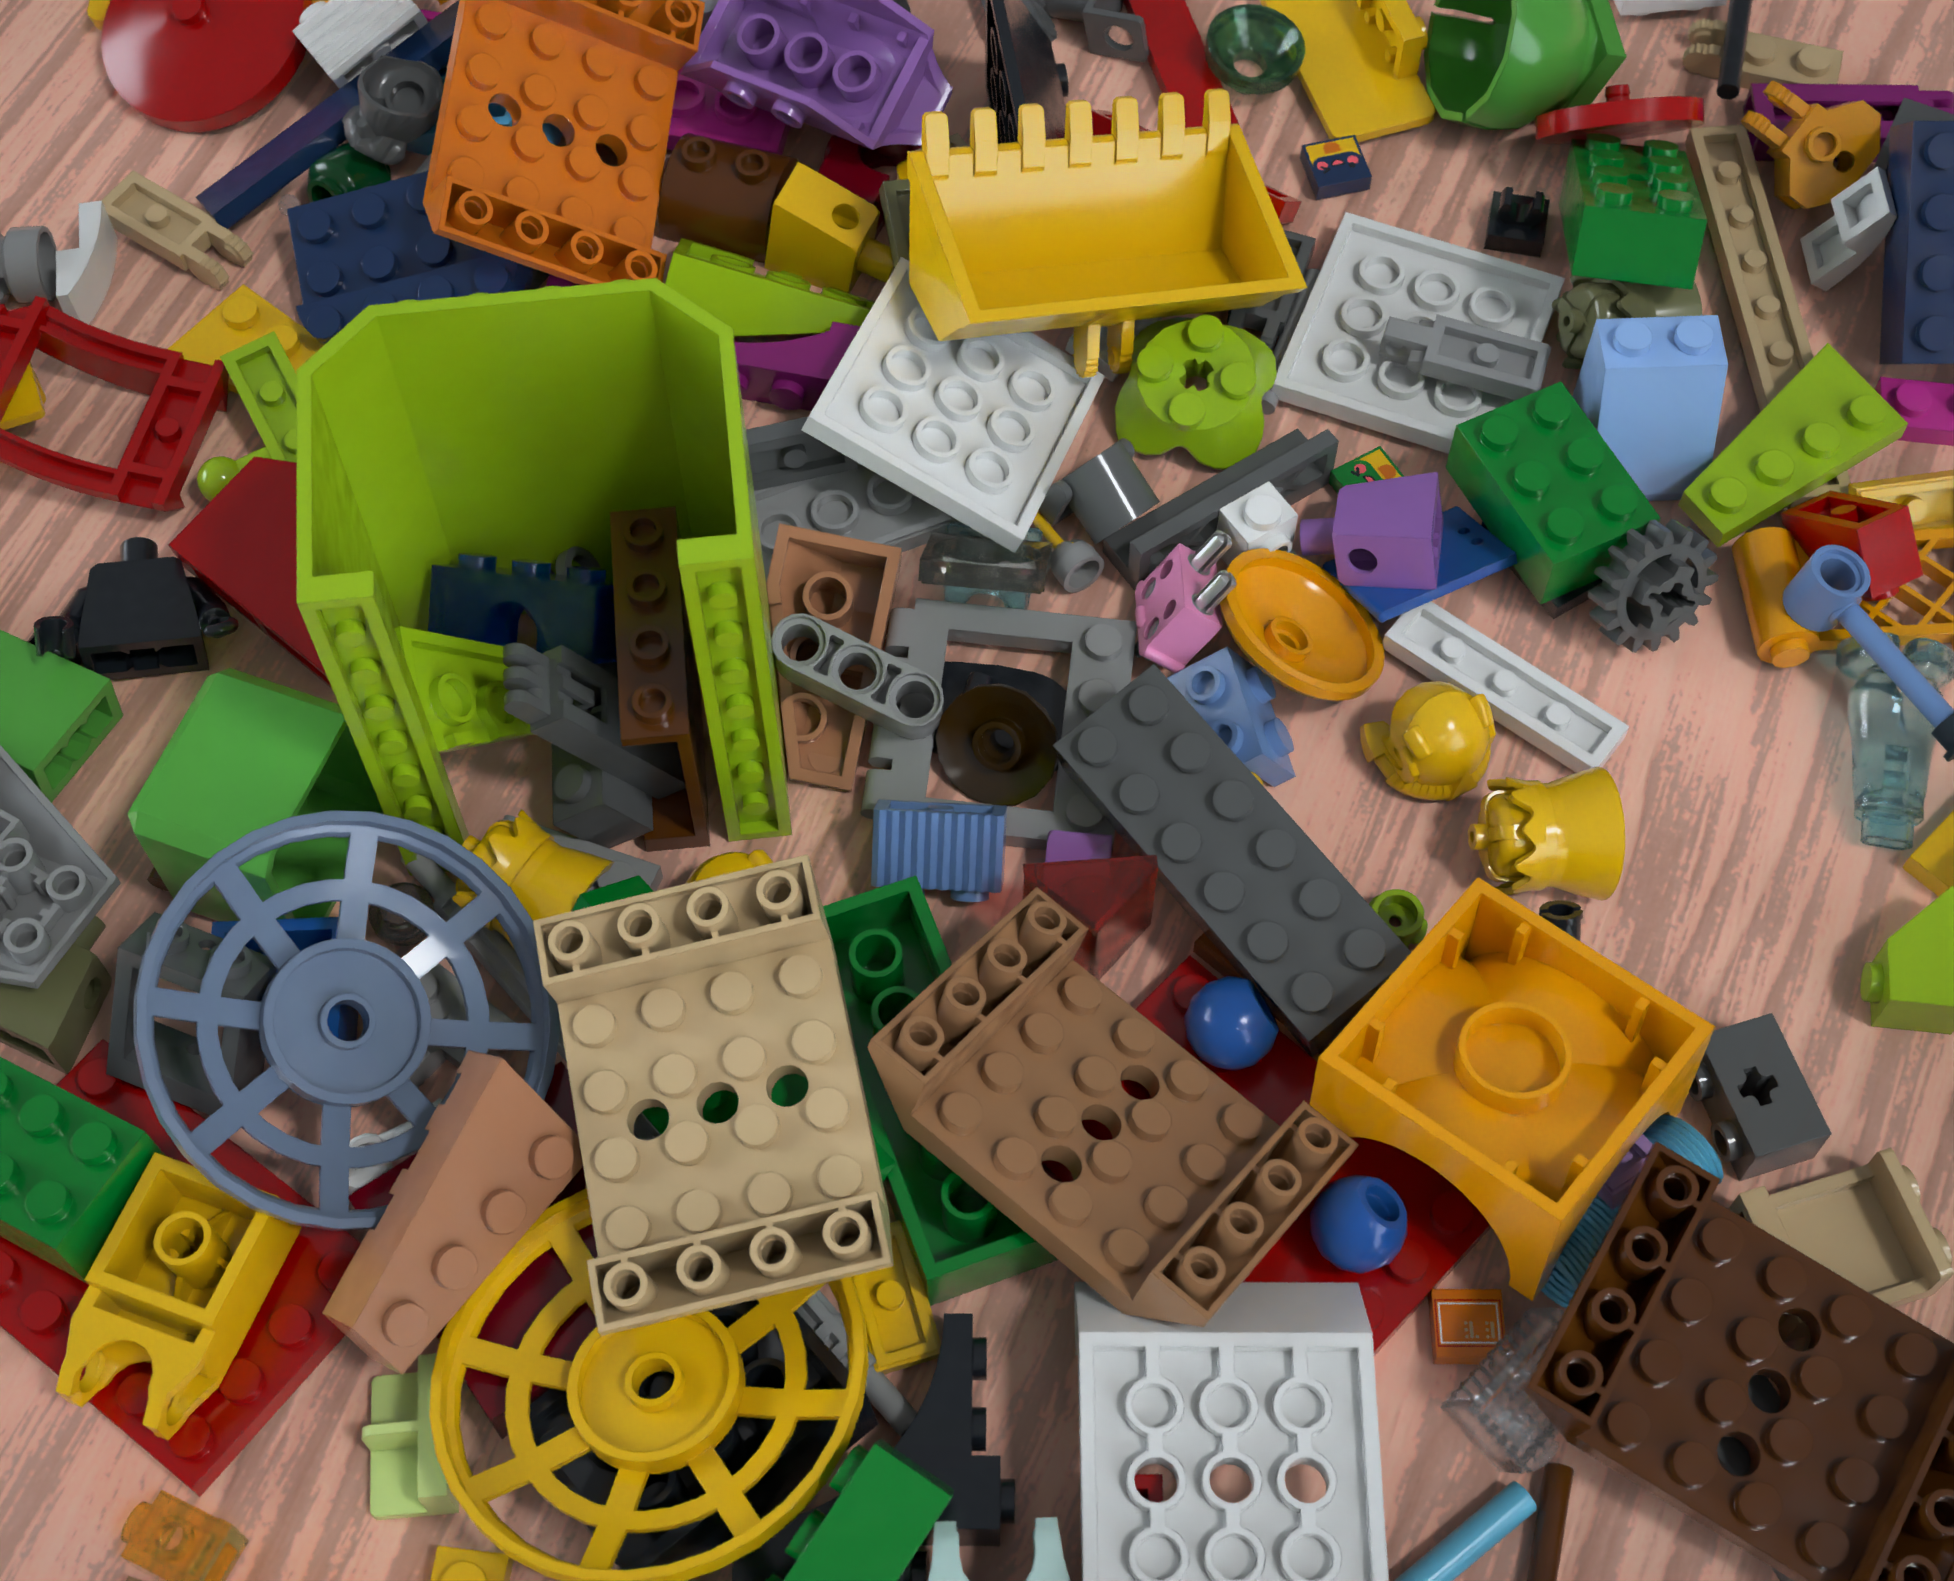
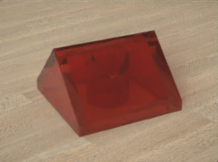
[1022,855,1158,980]

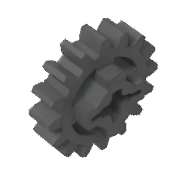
[1588,519,1719,653]

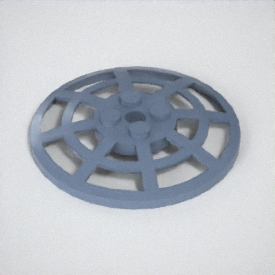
[133,810,560,1231]

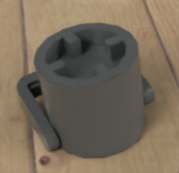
[1039,438,1160,545]

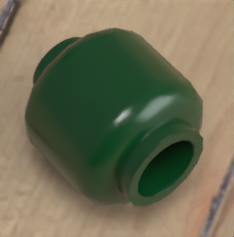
[307,142,392,203]

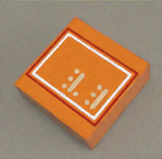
[1428,1289,1507,1365]

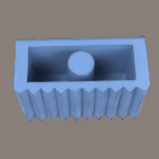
[871,799,1007,902]

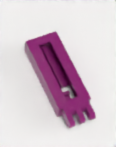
[1743,83,1954,162]

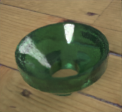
[1205,4,1305,95]

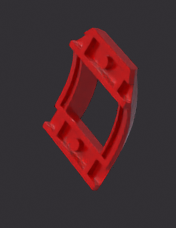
[0,296,229,512]

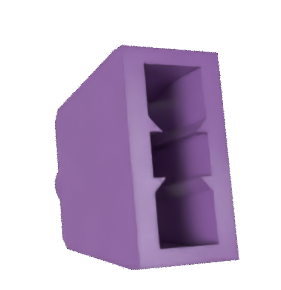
[1300,472,1444,590]

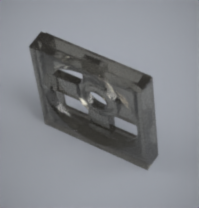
[918,532,1053,594]

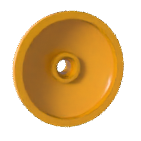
[1220,548,1384,701]

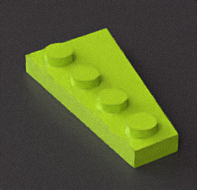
[394,626,535,753]

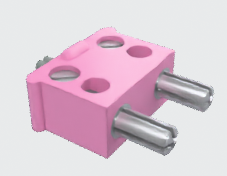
[1134,530,1237,673]

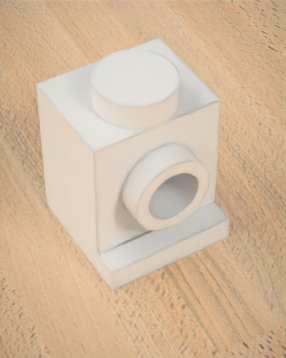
[1217,481,1298,566]

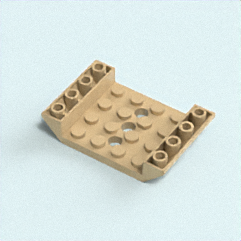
[533,854,893,1336]

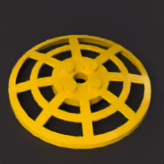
[429,1188,869,1581]

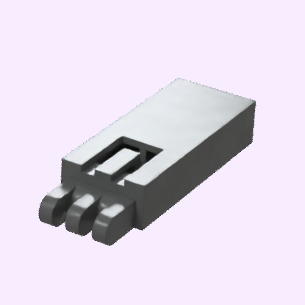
[503,643,686,800]

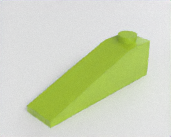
[665,238,875,336]

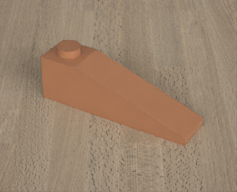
[766,523,902,792]

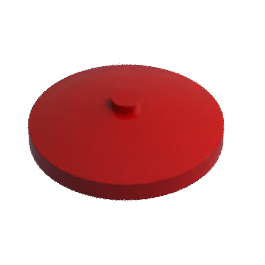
[101,0,313,132]

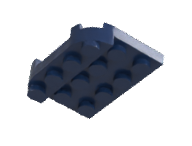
[287,171,532,345]

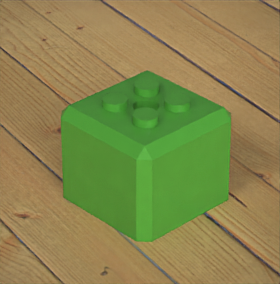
[127,668,384,921]

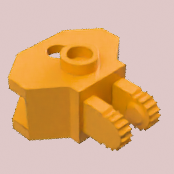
[1740,81,1881,209]

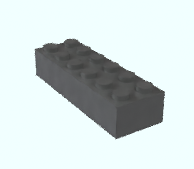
[1053,664,1411,1057]

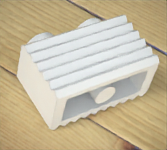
[292,0,428,89]

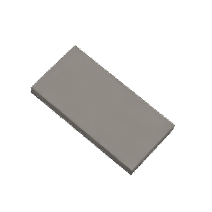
[754,462,969,586]

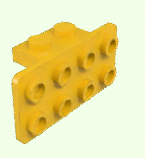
[1259,0,1435,142]

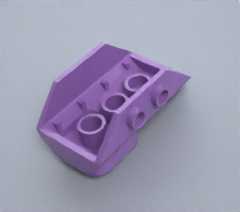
[680,0,953,150]

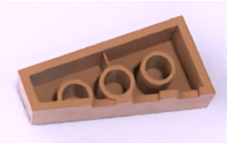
[322,1050,583,1375]

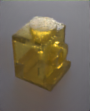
[121,1489,249,1581]

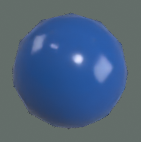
[1184,976,1279,1071]
[1310,1174,1407,1274]

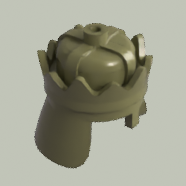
[1552,275,1702,369]

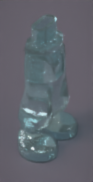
[1835,632,1954,850]

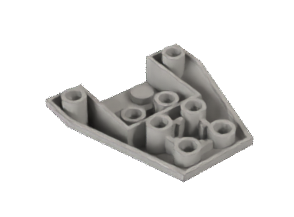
[0,745,121,989]

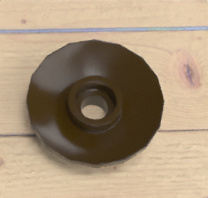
[936,684,1058,806]

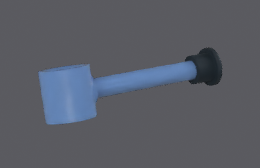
[1782,545,1954,762]

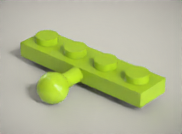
[197,331,296,501]

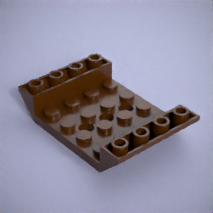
[1524,1141,1954,1581]

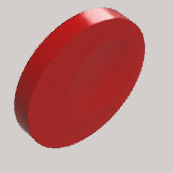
[1535,84,1705,144]

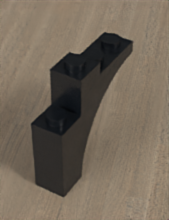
[732,1313,1015,1581]

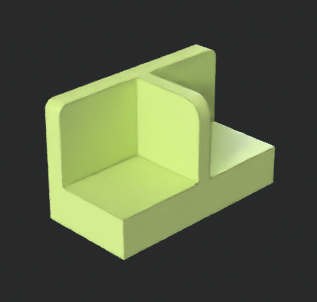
[362,1353,459,1520]

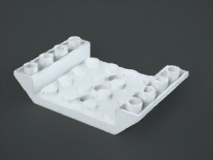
[1074,1282,1389,1581]

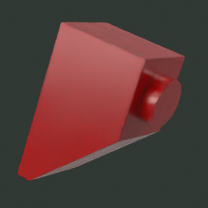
[1781,490,1923,601]

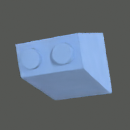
[1572,315,1728,501]

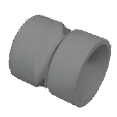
[0,226,57,304]

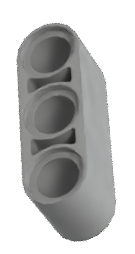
[771,613,944,740]

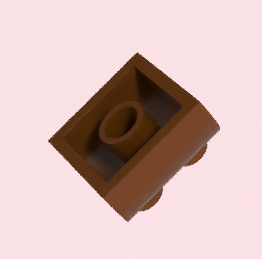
[658,133,800,263]

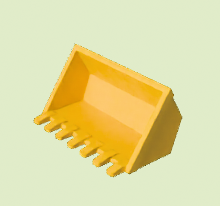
[907,88,1308,378]

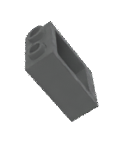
[106,912,277,1116]

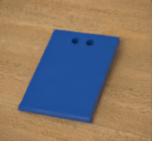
[1322,506,1517,622]

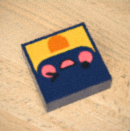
[1300,135,1372,200]

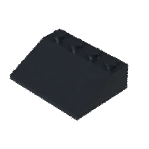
[985,0,1068,144]
[530,1299,879,1581]

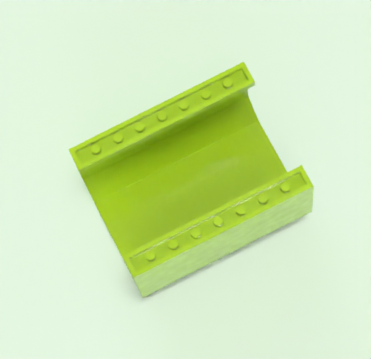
[296,278,792,876]

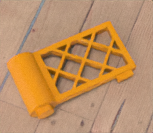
[1732,527,1954,668]

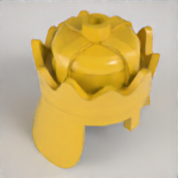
[1468,767,1625,901]
[452,809,614,948]

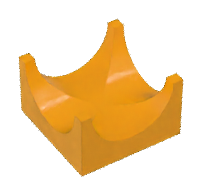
[1309,877,1715,1301]

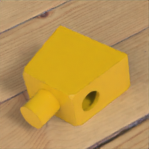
[764,162,894,293]

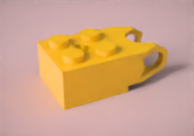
[55,1152,302,1440]

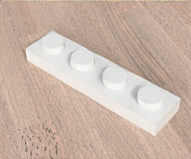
[1382,601,1630,773]

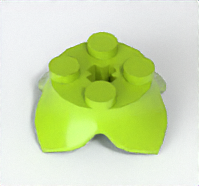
[1115,315,1277,470]

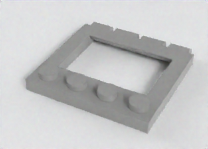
[860,598,1137,857]

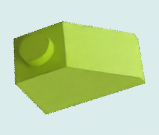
[1860,886,1954,1035]

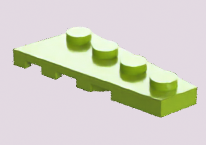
[1678,343,1908,548]

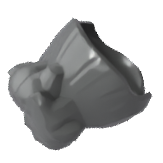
[342,56,444,165]

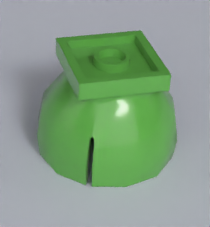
[1424,0,1627,130]

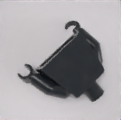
[34,537,239,680]

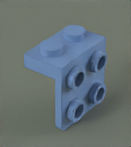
[1167,646,1296,787]

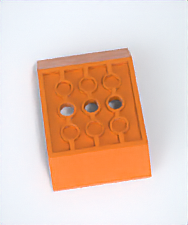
[423,0,705,285]

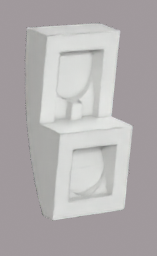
[1800,166,1897,291]
[56,201,118,324]

